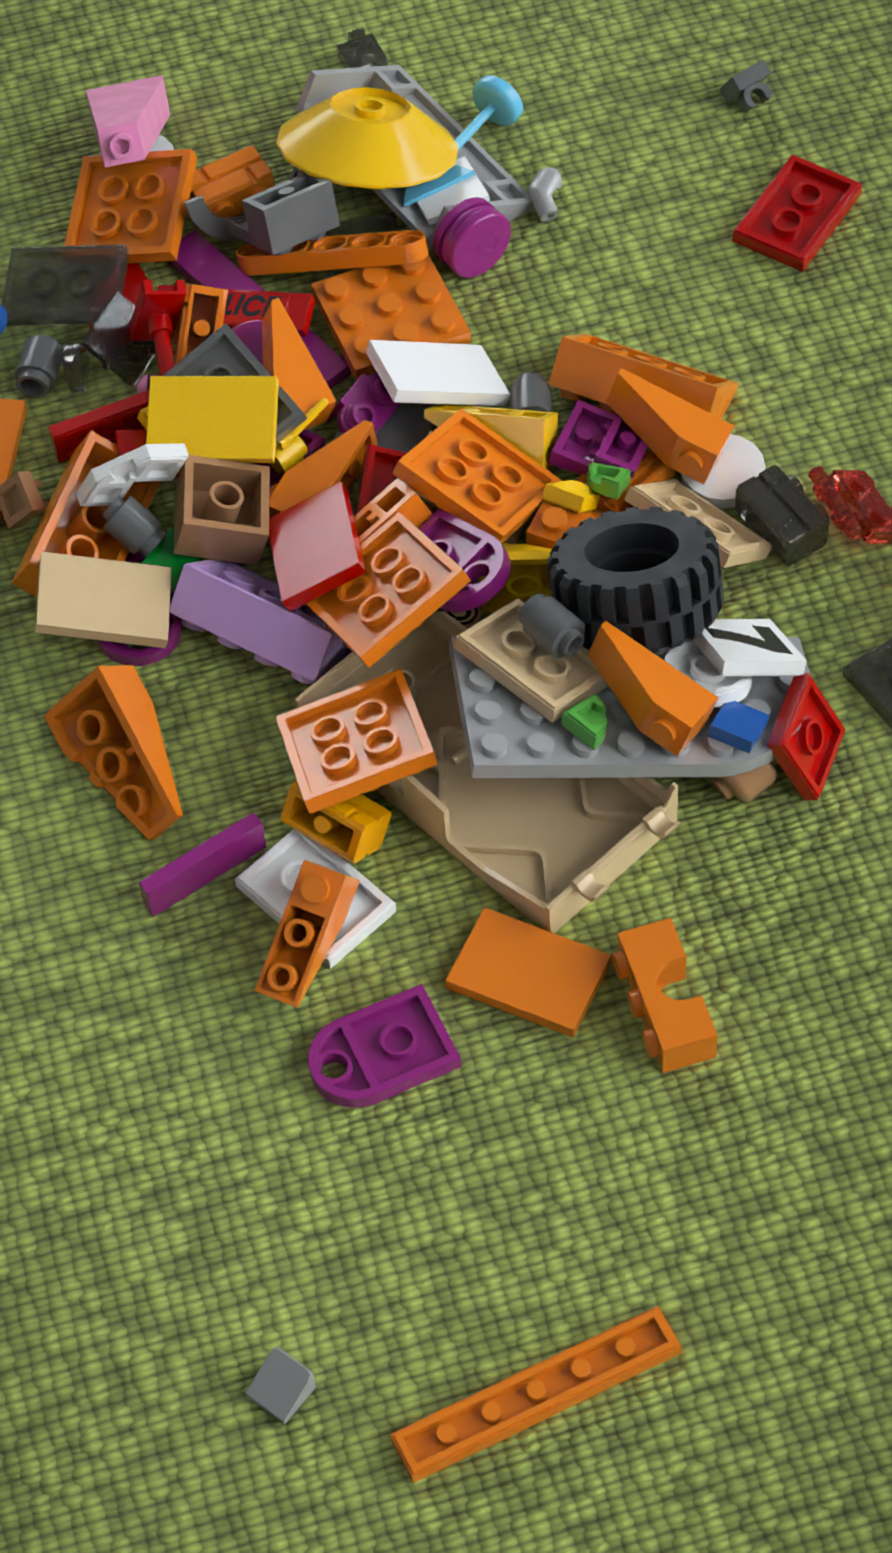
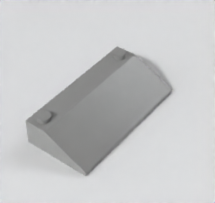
[296,65,534,251]

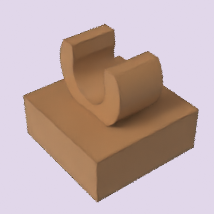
[0,471,49,529]

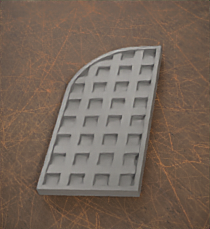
[449,637,810,778]

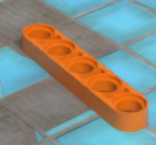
[235,230,429,276]

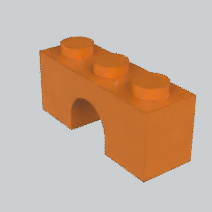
[612,918,718,1073]

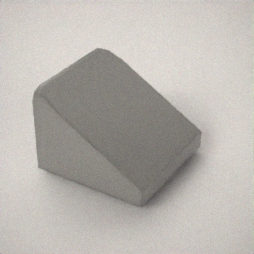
[246,1346,316,1425]

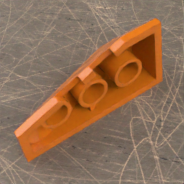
[44,665,183,840]

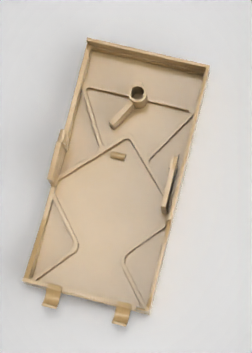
[295,608,680,933]

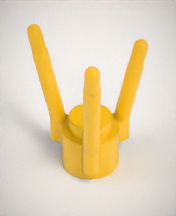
[269,398,328,476]

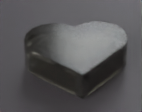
[62,342,89,393]

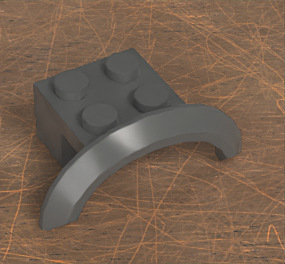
[184,167,340,255]

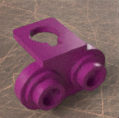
[327,372,400,434]

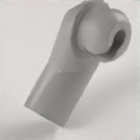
[528,167,562,222]

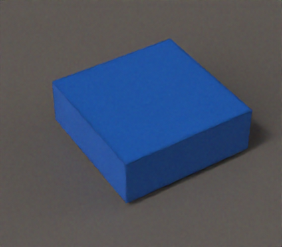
[708,701,769,754]

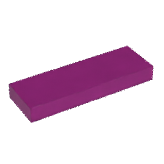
[139,813,267,917]

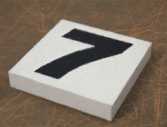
[692,619,807,676]

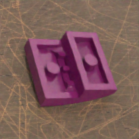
[548,400,648,478]

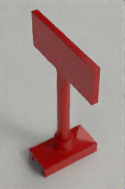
[115,280,187,477]

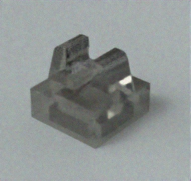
[337,27,388,68]

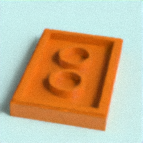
[445,907,611,1038]

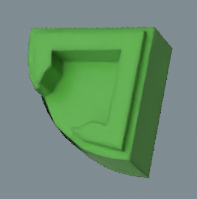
[587,462,631,499]
[561,693,608,750]

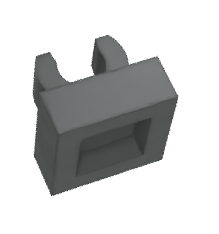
[719,59,772,113]

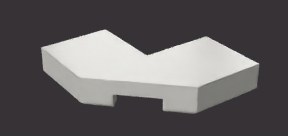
[76,444,189,506]

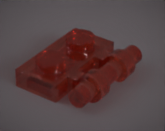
[808,466,892,544]

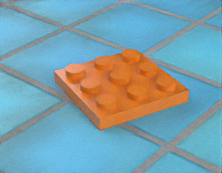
[61,149,198,267]
[311,254,471,380]
[392,408,562,544]
[305,512,471,668]
[276,668,438,814]

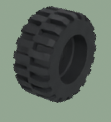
[548,507,724,653]

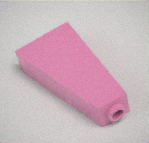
[86,75,170,167]

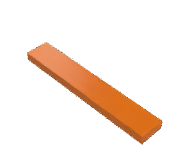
[390,1306,682,1483]

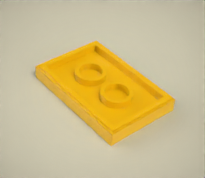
[146,376,279,463]

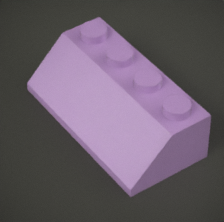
[169,559,352,685]

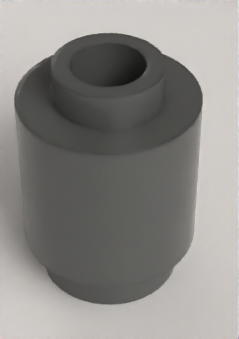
[14,335,64,398]
[510,373,552,412]
[102,496,167,559]
[518,594,585,658]

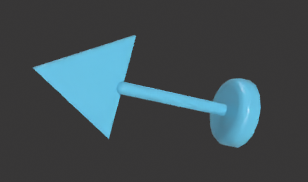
[404,75,523,207]

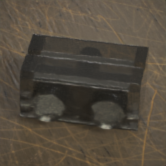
[735,464,830,567]

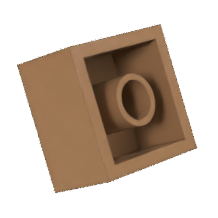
[173,455,270,566]

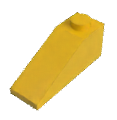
[424,404,558,469]

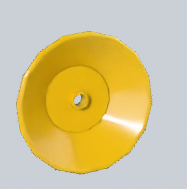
[276,87,459,189]

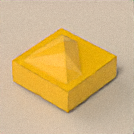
[542,480,600,513]

